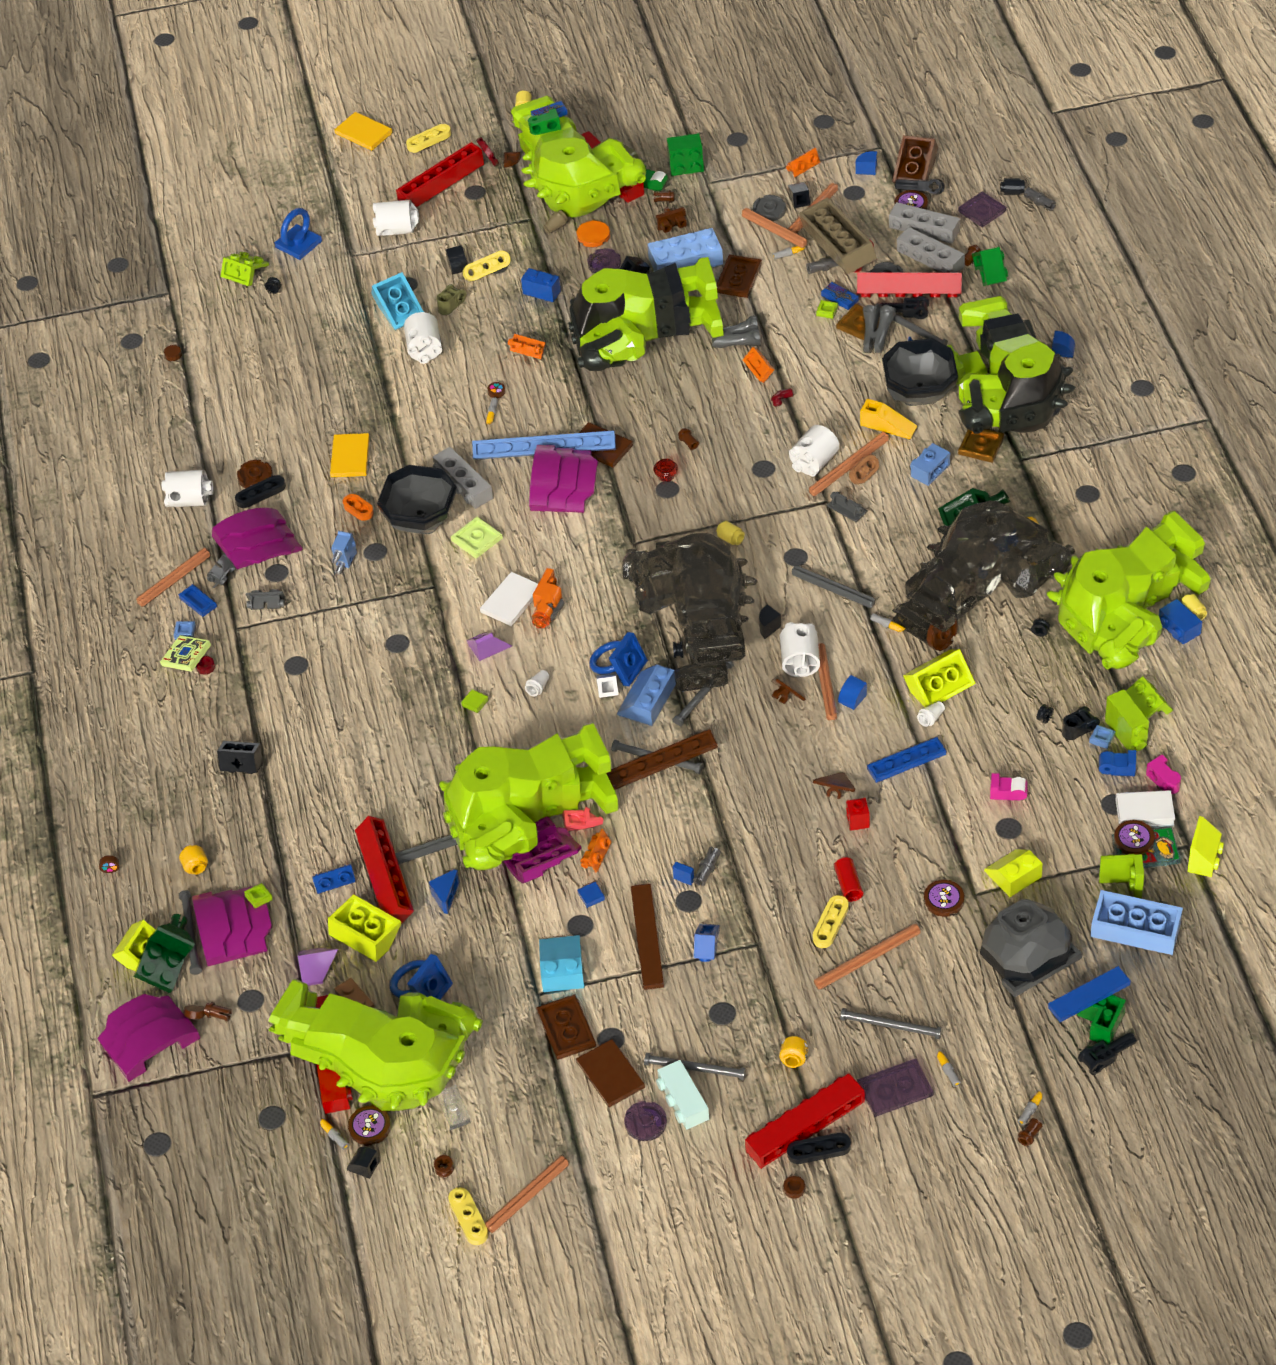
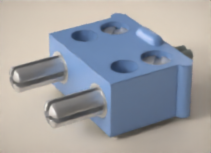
[331,531,357,575]

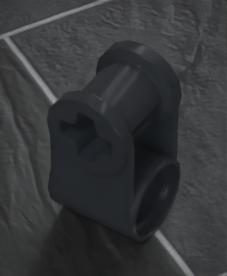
[1062,706,1100,740]

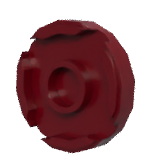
[476,137,499,167]

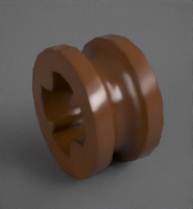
[434,1155,454,1177]

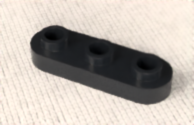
[235,475,286,508]
[787,1133,851,1164]

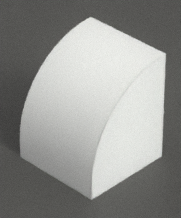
[596,673,618,698]

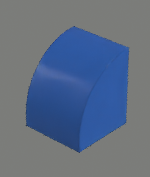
[855,151,877,175]
[1052,331,1075,358]
[838,675,867,710]

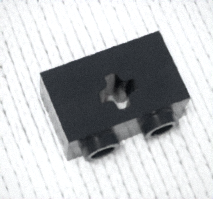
[217,741,263,774]

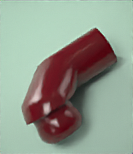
[771,388,793,407]

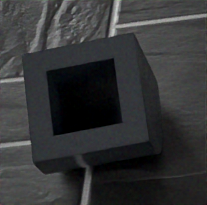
[788,182,810,208]
[445,245,468,275]
[620,256,650,274]
[759,604,781,639]
[347,1147,380,1179]

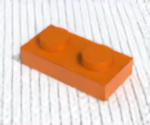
[743,347,775,383]

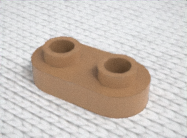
[849,455,879,485]

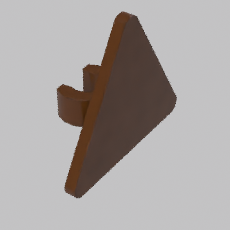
[771,679,806,704]
[813,772,856,799]

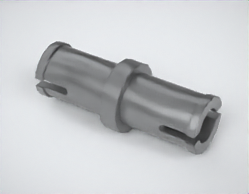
[1024,187,1056,211]
[806,258,839,274]
[693,846,721,886]

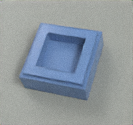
[174,621,196,640]
[1089,725,1115,749]

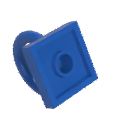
[274,208,322,260]
[589,632,648,686]
[389,954,453,1000]

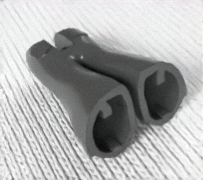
[863,305,896,353]
[711,315,761,348]

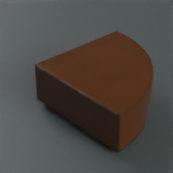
[504,152,521,168]

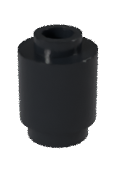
[1000,178,1025,195]

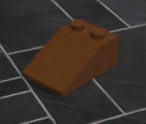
[892,135,938,183]

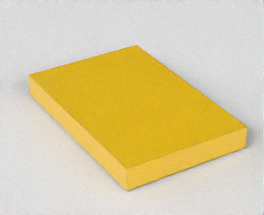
[334,112,393,151]
[330,433,370,477]

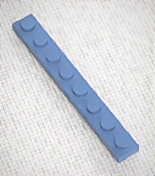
[472,431,616,460]

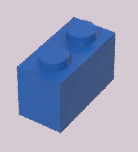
[521,268,561,302]
[1159,599,1202,645]

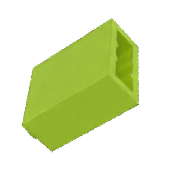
[1105,689,1149,751]

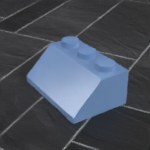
[617,665,676,726]

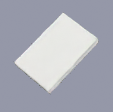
[480,572,538,626]

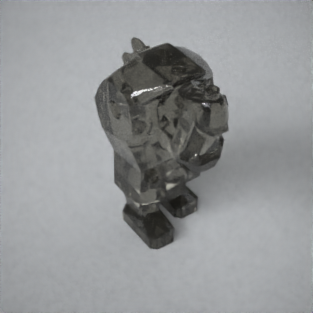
[892,501,1075,645]
[621,533,758,692]

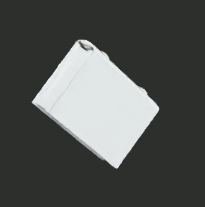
[1116,790,1175,828]

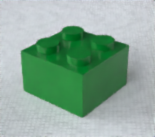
[667,133,704,176]

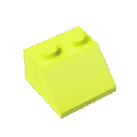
[1188,816,1224,877]
[984,849,1043,897]
[112,920,155,971]

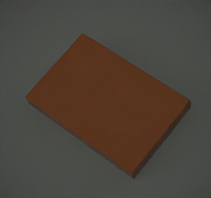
[716,254,762,298]
[579,422,633,468]
[536,994,597,1060]
[576,1039,645,1108]

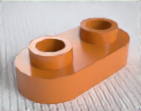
[343,494,374,521]

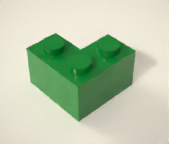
[972,247,1008,286]
[1077,995,1126,1045]

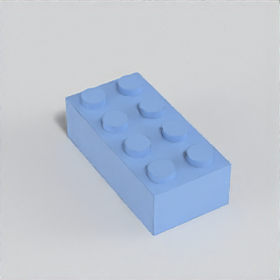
[648,228,723,271]
[1091,890,1183,955]

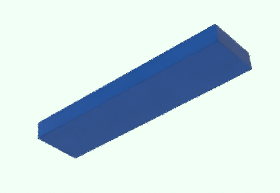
[867,737,946,783]
[1048,966,1131,1022]

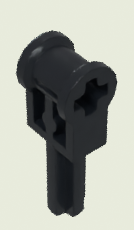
[895,179,945,195]
[880,296,929,319]
[1078,1033,1137,1075]

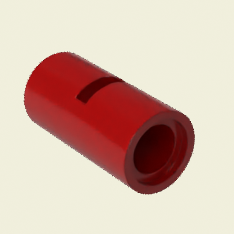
[834,857,864,902]

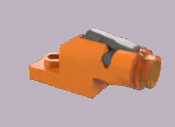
[532,568,564,629]

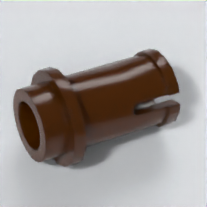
[654,190,675,203]
[965,245,981,266]
[678,428,699,450]
[204,1002,232,1022]
[1018,1118,1043,1146]

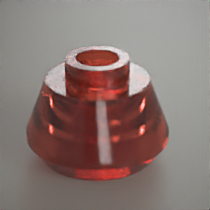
[653,459,678,482]

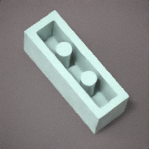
[656,1060,709,1130]

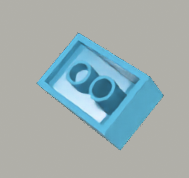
[371,272,424,330]
[539,935,584,992]

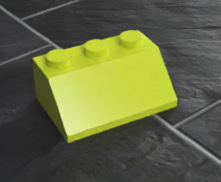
[903,649,976,707]
[328,894,401,962]

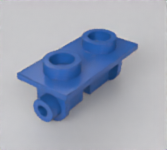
[312,864,356,894]

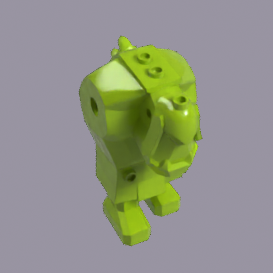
[511,96,646,217]
[1047,511,1211,670]
[439,723,618,870]
[269,979,483,1111]

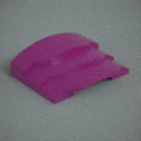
[529,445,598,513]
[212,508,303,569]
[504,816,582,883]
[192,886,272,966]
[97,994,200,1082]

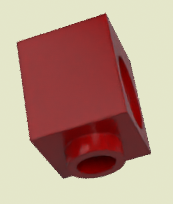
[846,798,870,831]

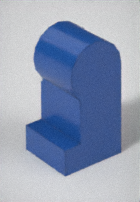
[1099,750,1136,776]

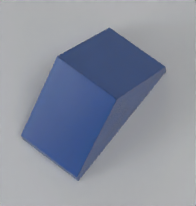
[429,870,460,914]

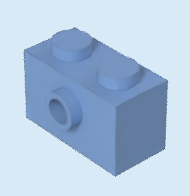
[910,443,950,486]

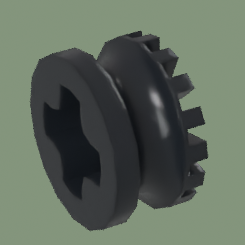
[264,277,282,294]
[1031,618,1050,637]
[673,641,683,658]
[1036,704,1054,724]

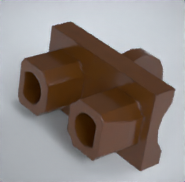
[655,207,687,233]

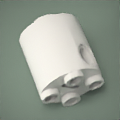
[373,200,419,236]
[404,312,442,364]
[789,425,839,477]
[162,470,214,507]
[780,622,820,677]

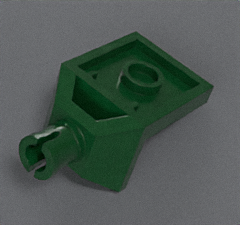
[938,488,1010,538]
[133,914,195,993]

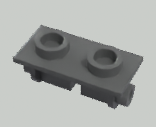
[827,491,867,522]
[207,553,236,588]
[246,589,286,610]

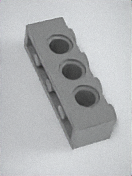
[889,202,960,244]
[897,227,965,273]
[433,447,493,509]

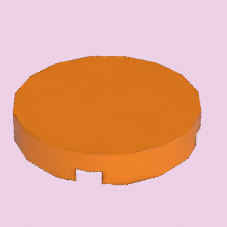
[576,220,610,247]

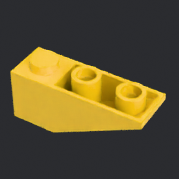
[860,399,917,439]

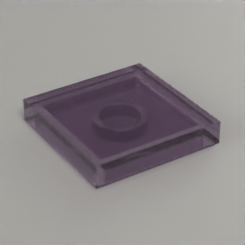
[958,191,1006,227]

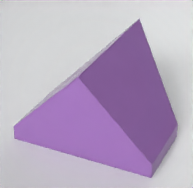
[466,633,512,661]
[298,948,338,986]

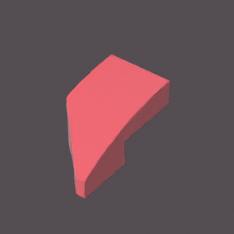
[562,807,603,831]

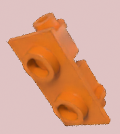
[786,148,820,177]
[508,334,546,359]
[580,829,612,872]

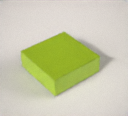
[816,300,838,319]
[461,689,488,713]
[244,883,272,908]

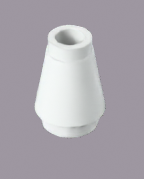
[525,670,549,697]
[917,701,945,727]

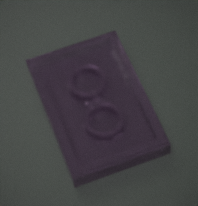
[857,1059,934,1117]

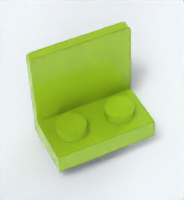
[220,252,269,286]
[947,345,988,385]
[1126,676,1173,719]
[1099,854,1144,899]

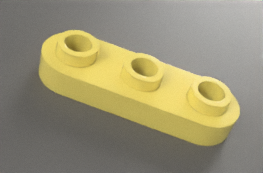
[406,124,451,153]
[463,251,510,281]
[813,895,849,948]
[448,1187,488,1245]

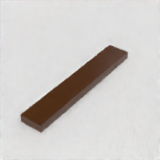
[606,729,718,790]
[631,884,664,990]

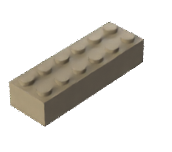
[798,197,877,275]

